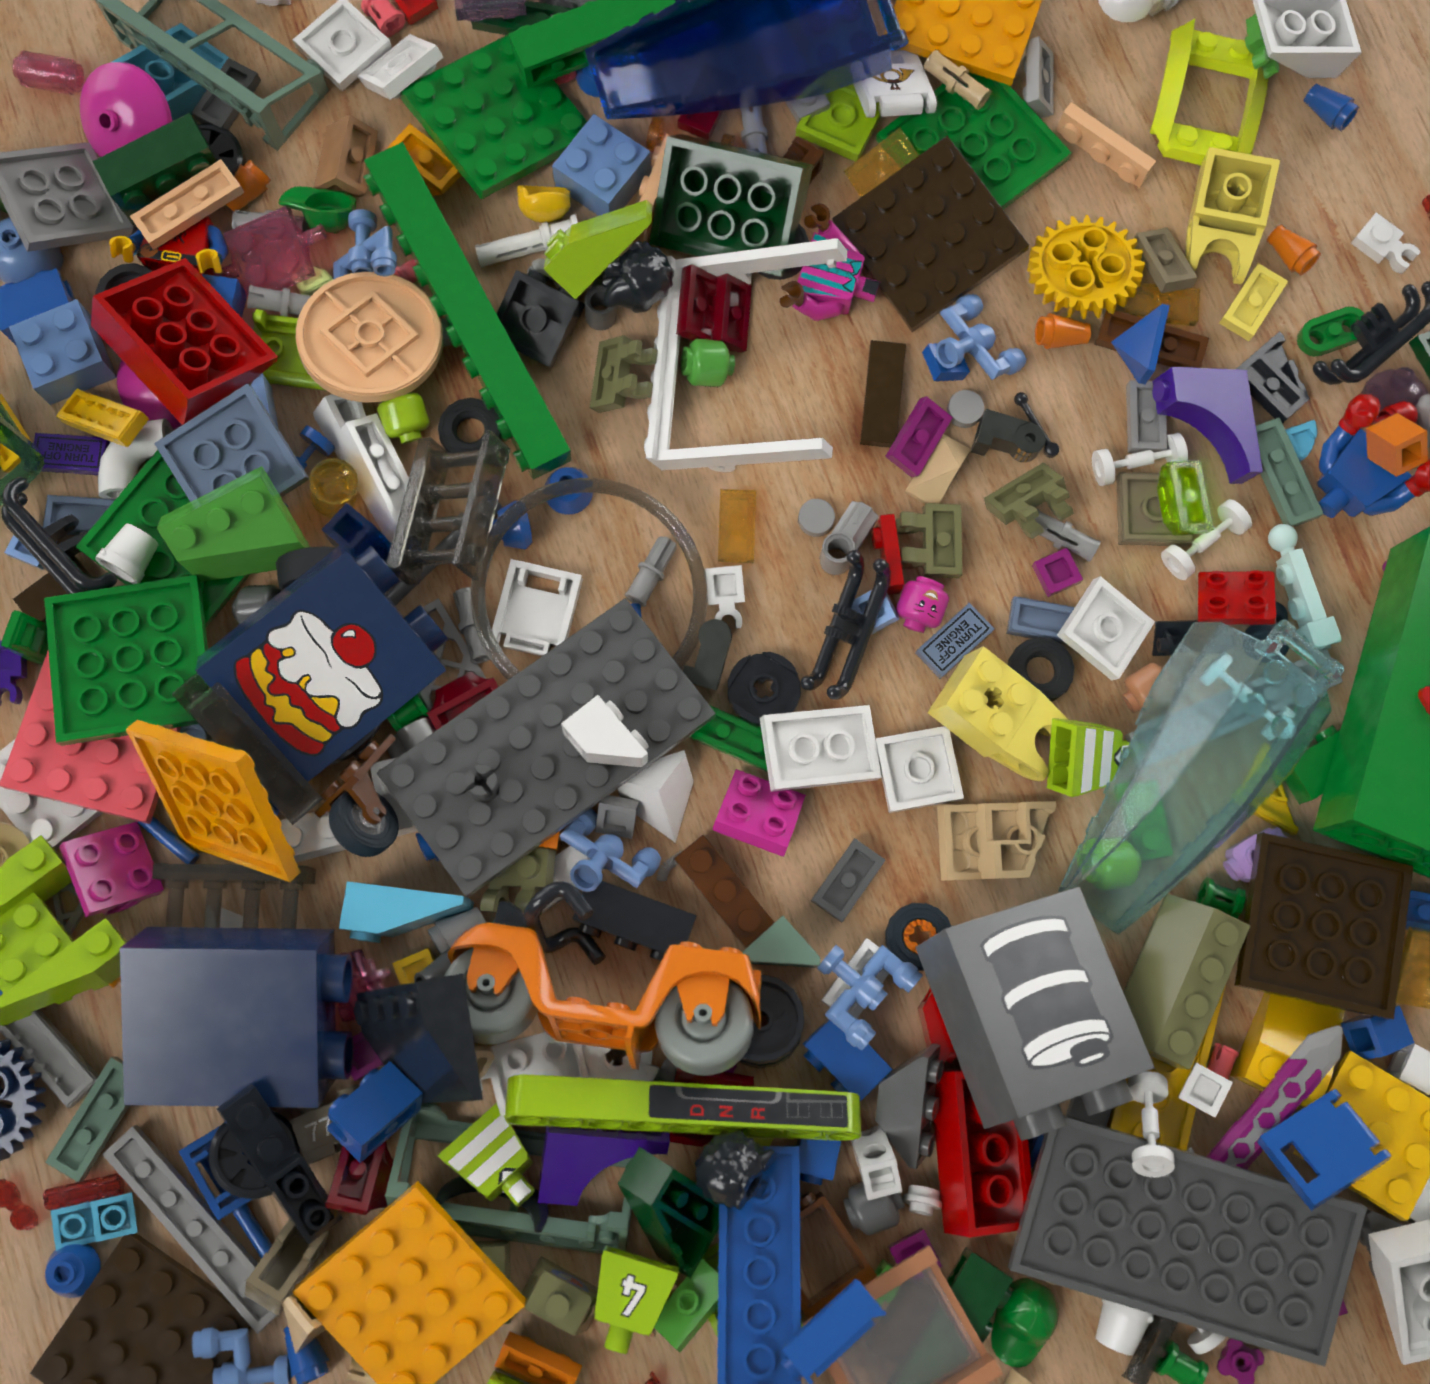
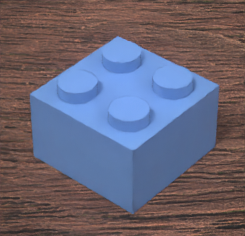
[552,114,651,216]
[9,299,117,405]

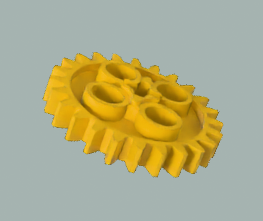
[1027,215,1145,319]

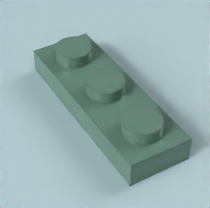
[1256,417,1324,527]
[45,1057,130,1182]

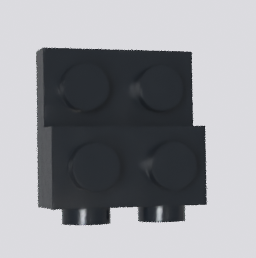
[497,268,585,368]

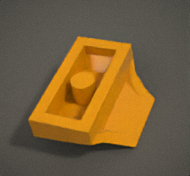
[387,123,461,196]

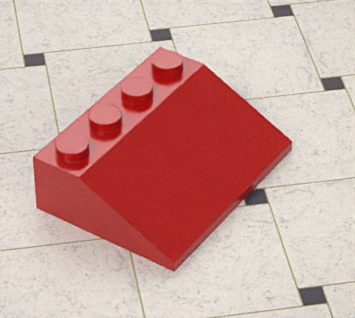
[91,258,278,425]

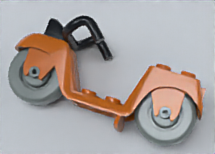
[444,881,762,1075]

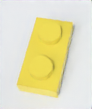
[1219,263,1288,341]

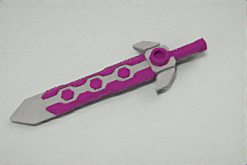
[1187,1025,1343,1169]

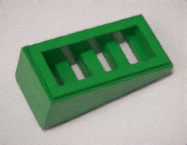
[0,610,48,665]

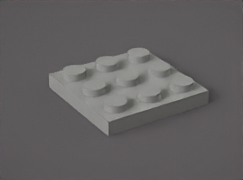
[0,142,134,252]

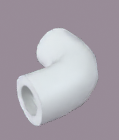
[98,418,173,499]

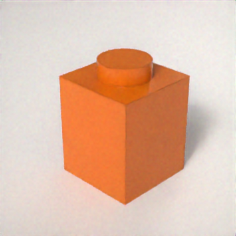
[1366,413,1428,477]

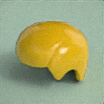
[517,185,571,223]

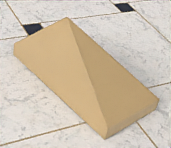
[905,434,971,504]
[282,1294,325,1354]

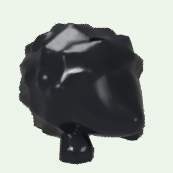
[601,241,674,313]
[695,1130,777,1210]

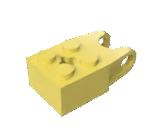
[1185,147,1280,285]
[927,646,1068,781]

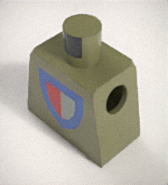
[521,1256,598,1336]

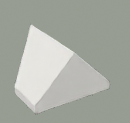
[618,750,694,843]

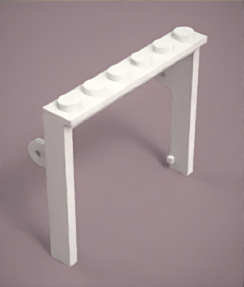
[644,238,847,472]

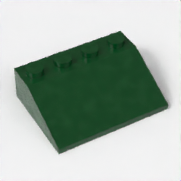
[649,134,813,277]

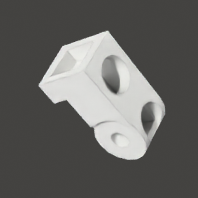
[851,1125,903,1201]

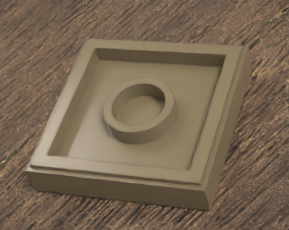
[1116,472,1193,546]

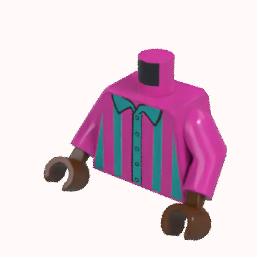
[779,203,880,321]

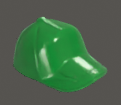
[278,186,356,234]
[991,1278,1059,1368]

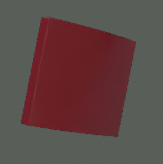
[676,264,752,353]

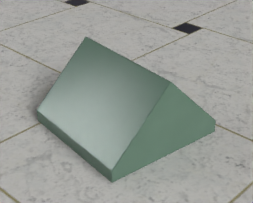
[742,916,820,968]

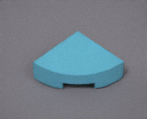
[1285,420,1317,462]

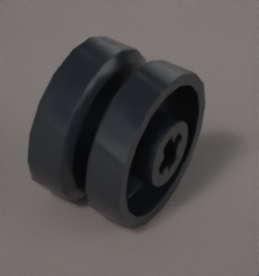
[739,975,805,1069]

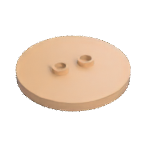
[296,271,443,402]

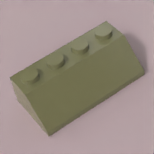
[1123,894,1251,1070]

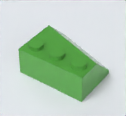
[157,466,311,582]

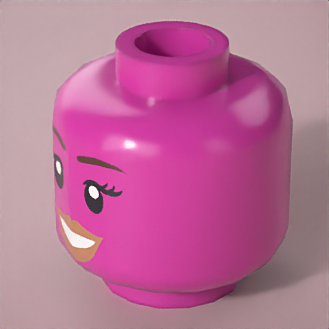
[896,576,949,633]

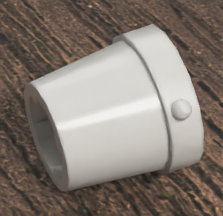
[95,524,159,584]
[1095,1299,1154,1356]

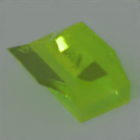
[1157,461,1214,536]

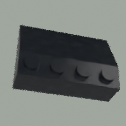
[354,973,483,1103]

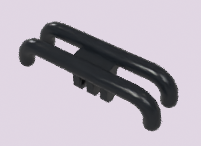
[1312,281,1430,385]

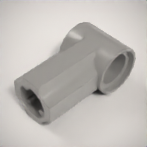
[820,501,879,575]

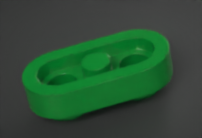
[1297,307,1365,357]

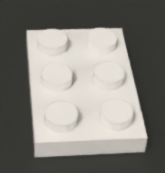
[760,705,882,792]
[0,740,102,851]

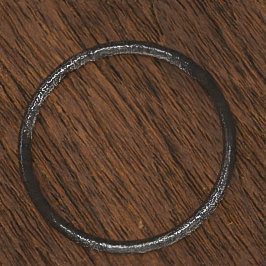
[470,478,708,680]

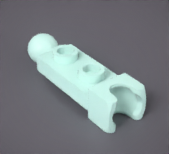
[1268,524,1342,655]

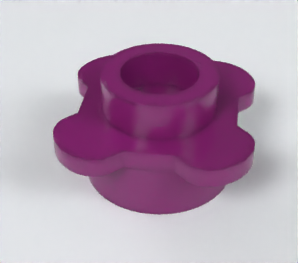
[1217,1338,1264,1384]

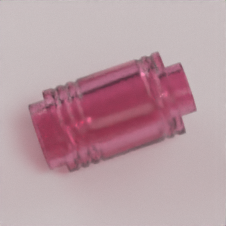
[12,50,84,95]

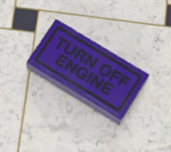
[30,433,111,475]

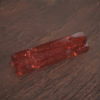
[43,1173,125,1211]

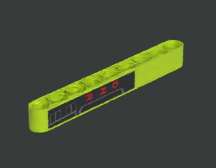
[505,1074,861,1141]

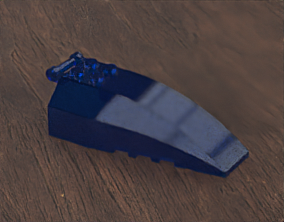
[585,0,909,120]

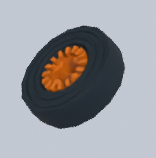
[885,903,952,971]

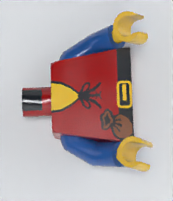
[109,216,229,276]

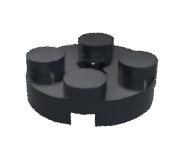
[728,652,801,726]

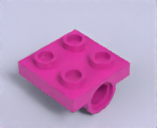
[712,769,806,857]
[59,821,164,918]

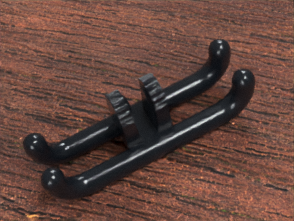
[1,476,117,594]
[800,550,891,700]

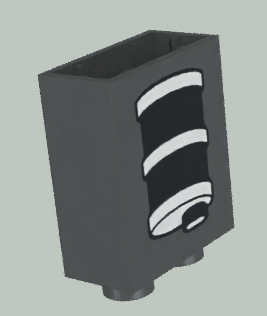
[915,886,1154,1141]

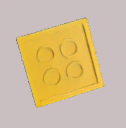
[1293,1051,1430,1221]

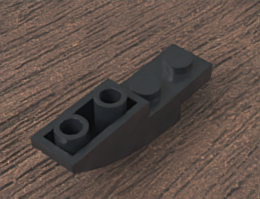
[216,1084,343,1245]

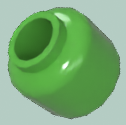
[680,339,735,387]

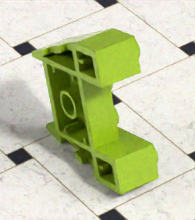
[0,835,127,1026]

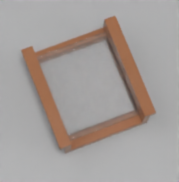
[802,1245,1003,1384]

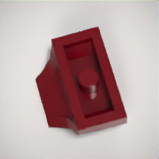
[427,671,499,731]
[325,1140,394,1215]

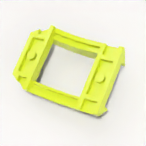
[1150,19,1269,165]

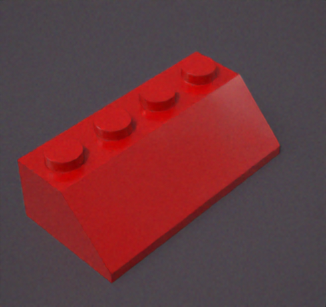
[934,1069,1032,1238]

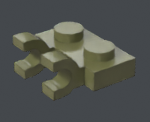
[590,335,658,413]
[984,462,1074,539]
[896,503,962,578]
[480,848,556,915]

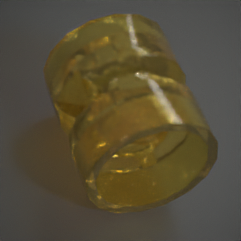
[309,458,358,518]

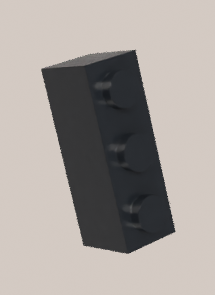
[572,881,697,961]

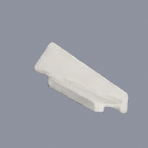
[313,394,425,557]

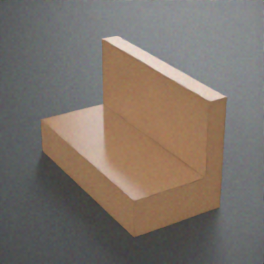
[314,115,378,197]

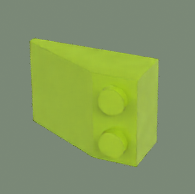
[543,200,652,300]

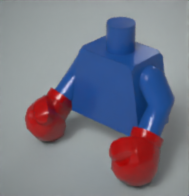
[1317,394,1430,518]

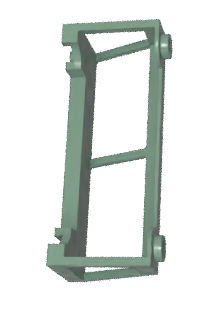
[95,0,329,151]
[385,1103,633,1254]

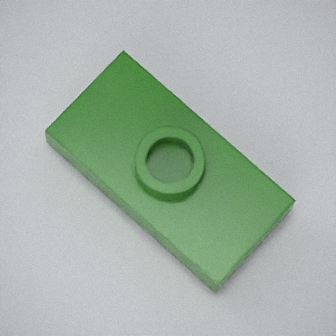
[654,1258,718,1353]

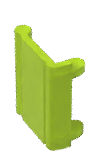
[252,309,327,391]

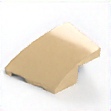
[937,801,1056,881]

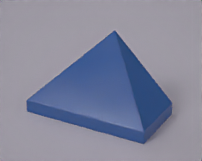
[1111,304,1170,385]

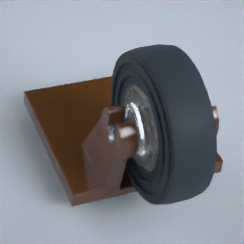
[314,734,399,857]

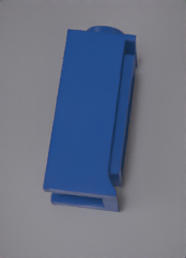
[781,1278,886,1384]

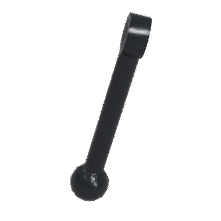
[1014,392,1059,458]

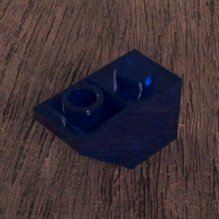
[321,503,408,575]

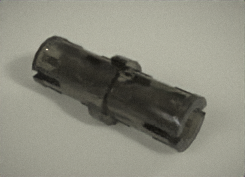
[1122,1315,1178,1384]

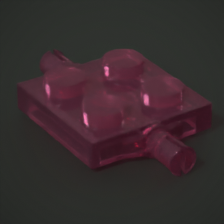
[214,206,328,298]

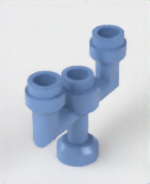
[333,209,397,280]
[935,294,1026,380]
[559,808,661,892]
[817,945,923,1051]
[192,1327,291,1384]

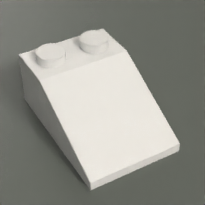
[1252,0,1362,78]
[1368,1219,1430,1365]

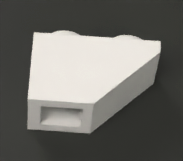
[561,695,649,767]

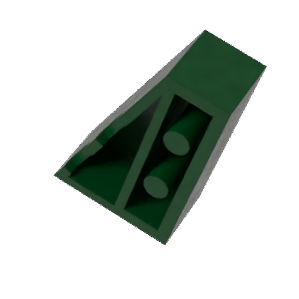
[92,113,217,229]
[617,1147,719,1279]

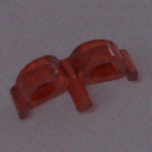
[0,1178,38,1231]

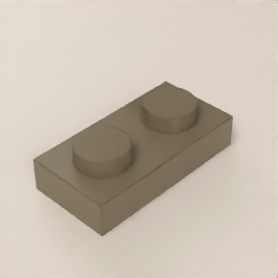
[1134,228,1197,293]

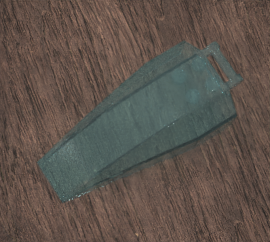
[1058,619,1344,934]

